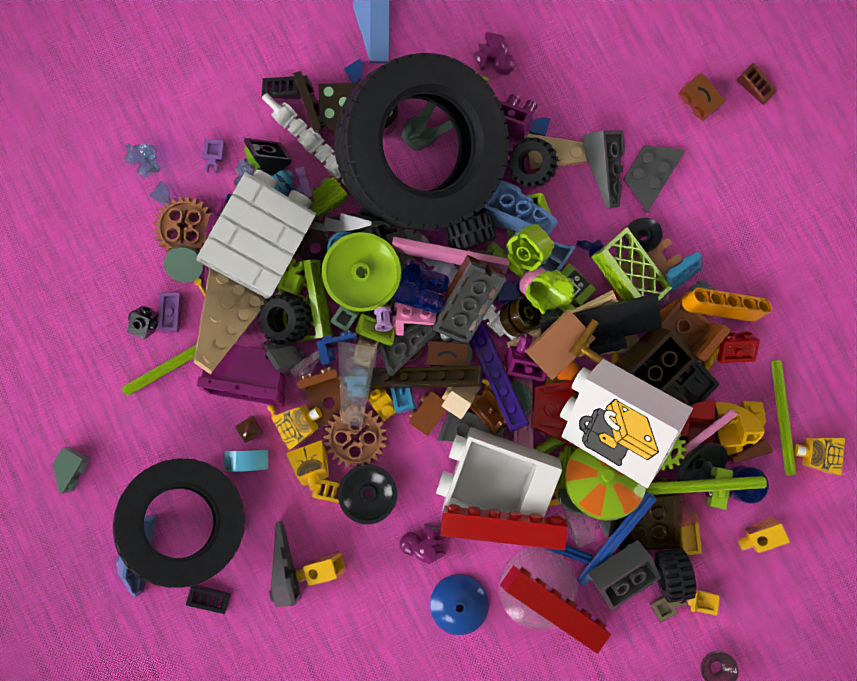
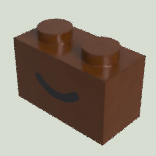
[427,341,468,367]

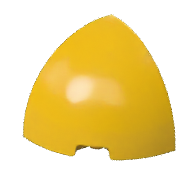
[715,402,765,455]

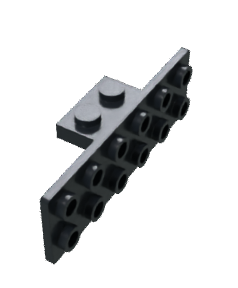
[539,293,662,355]

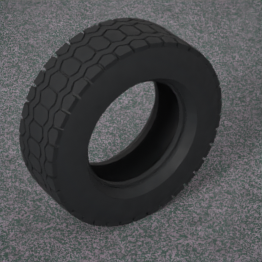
[334,53,509,230]

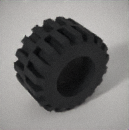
[507,137,559,187]
[444,213,497,250]
[258,295,312,344]
[654,548,697,603]

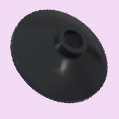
[623,218,663,253]

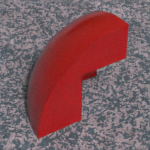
[679,400,716,447]

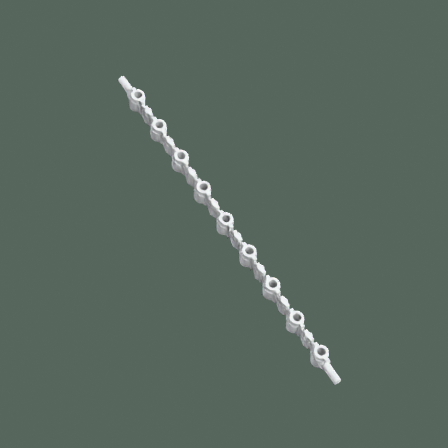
[262,93,519,340]

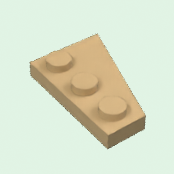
[526,134,587,171]

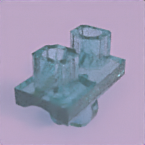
[124,143,161,177]

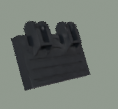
[667,360,720,406]

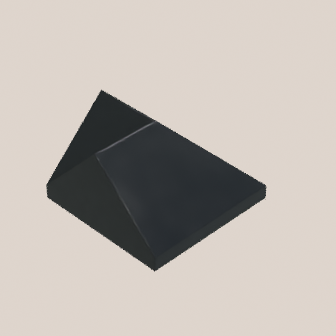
[244,138,292,176]

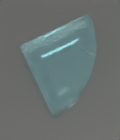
[149,181,170,207]

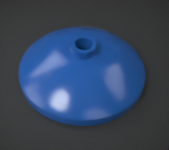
[430,574,489,635]

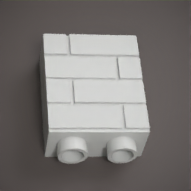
[196,170,316,299]
[436,427,562,517]

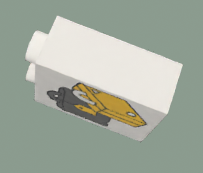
[560,359,693,488]

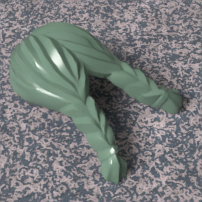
[401,102,454,150]

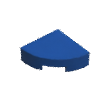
[344,59,363,83]
[529,118,550,136]

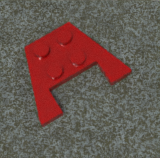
[531,379,579,449]

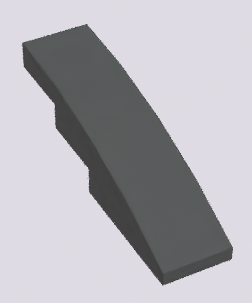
[309,213,384,232]

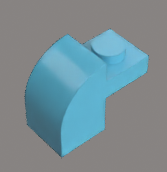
[224,450,268,472]

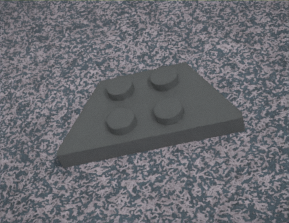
[623,146,685,213]

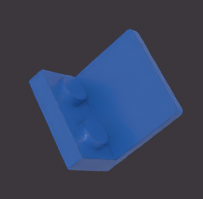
[317,331,359,368]

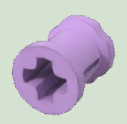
[374,307,393,332]

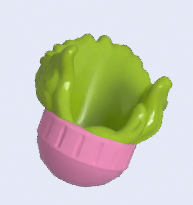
[519,268,575,314]

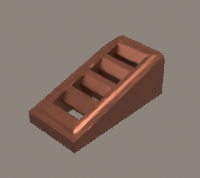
[736,63,777,105]
[727,438,773,463]

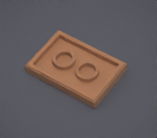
[525,310,596,380]

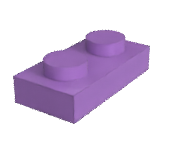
[158,292,182,332]

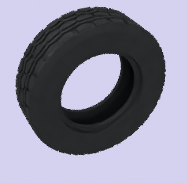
[112,458,245,588]

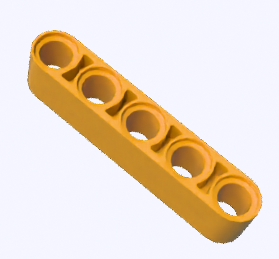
[682,288,772,322]

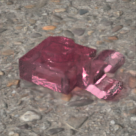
[678,493,698,528]

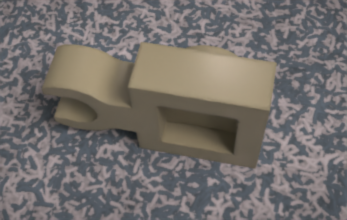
[650,596,688,622]

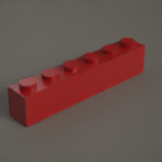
[441,504,568,550]
[500,565,611,654]

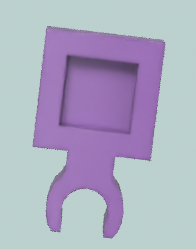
[203,139,225,174]
[296,167,315,202]

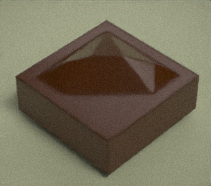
[235,416,263,443]

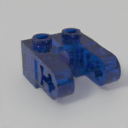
[394,259,449,313]

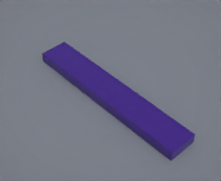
[471,321,530,432]

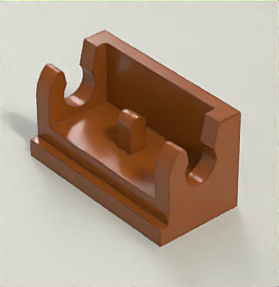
[470,387,508,435]

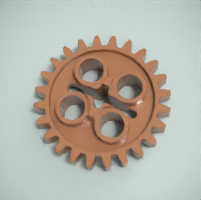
[153,196,213,252]
[324,405,387,468]

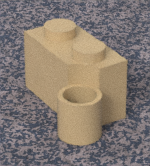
[442,385,482,419]

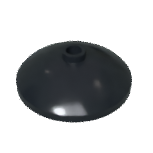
[677,442,727,494]
[338,464,397,525]

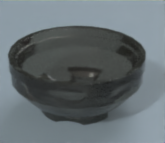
[297,229,330,262]
[701,651,739,681]

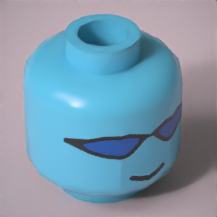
[272,169,295,195]

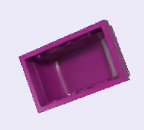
[197,345,286,407]

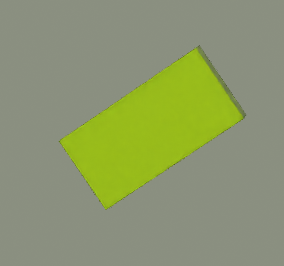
[355,314,396,346]

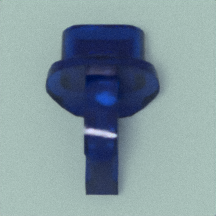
[576,240,605,259]

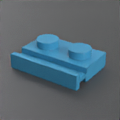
[666,251,702,292]

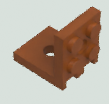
[661,298,731,362]
[297,367,352,427]

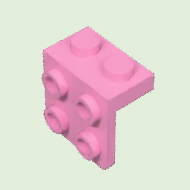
[392,290,438,336]

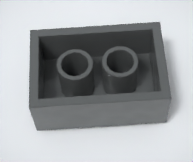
[588,540,661,611]

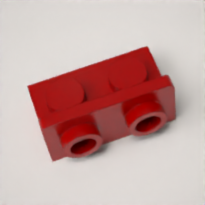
[717,331,760,363]

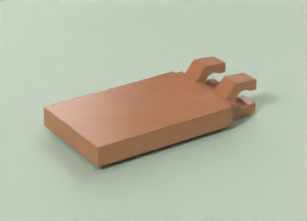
[602,237,683,301]

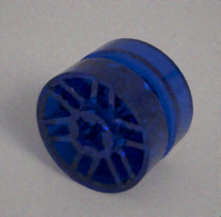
[729,466,769,503]

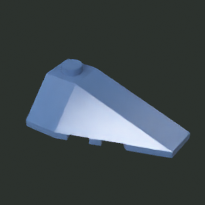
[353,0,390,63]
[481,180,558,235]

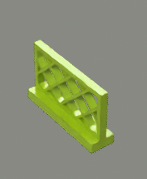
[591,227,672,301]
[277,260,333,344]

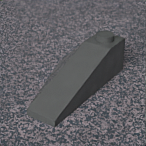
[583,130,625,209]
[264,340,307,376]
[269,520,302,607]

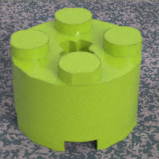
[507,224,554,272]

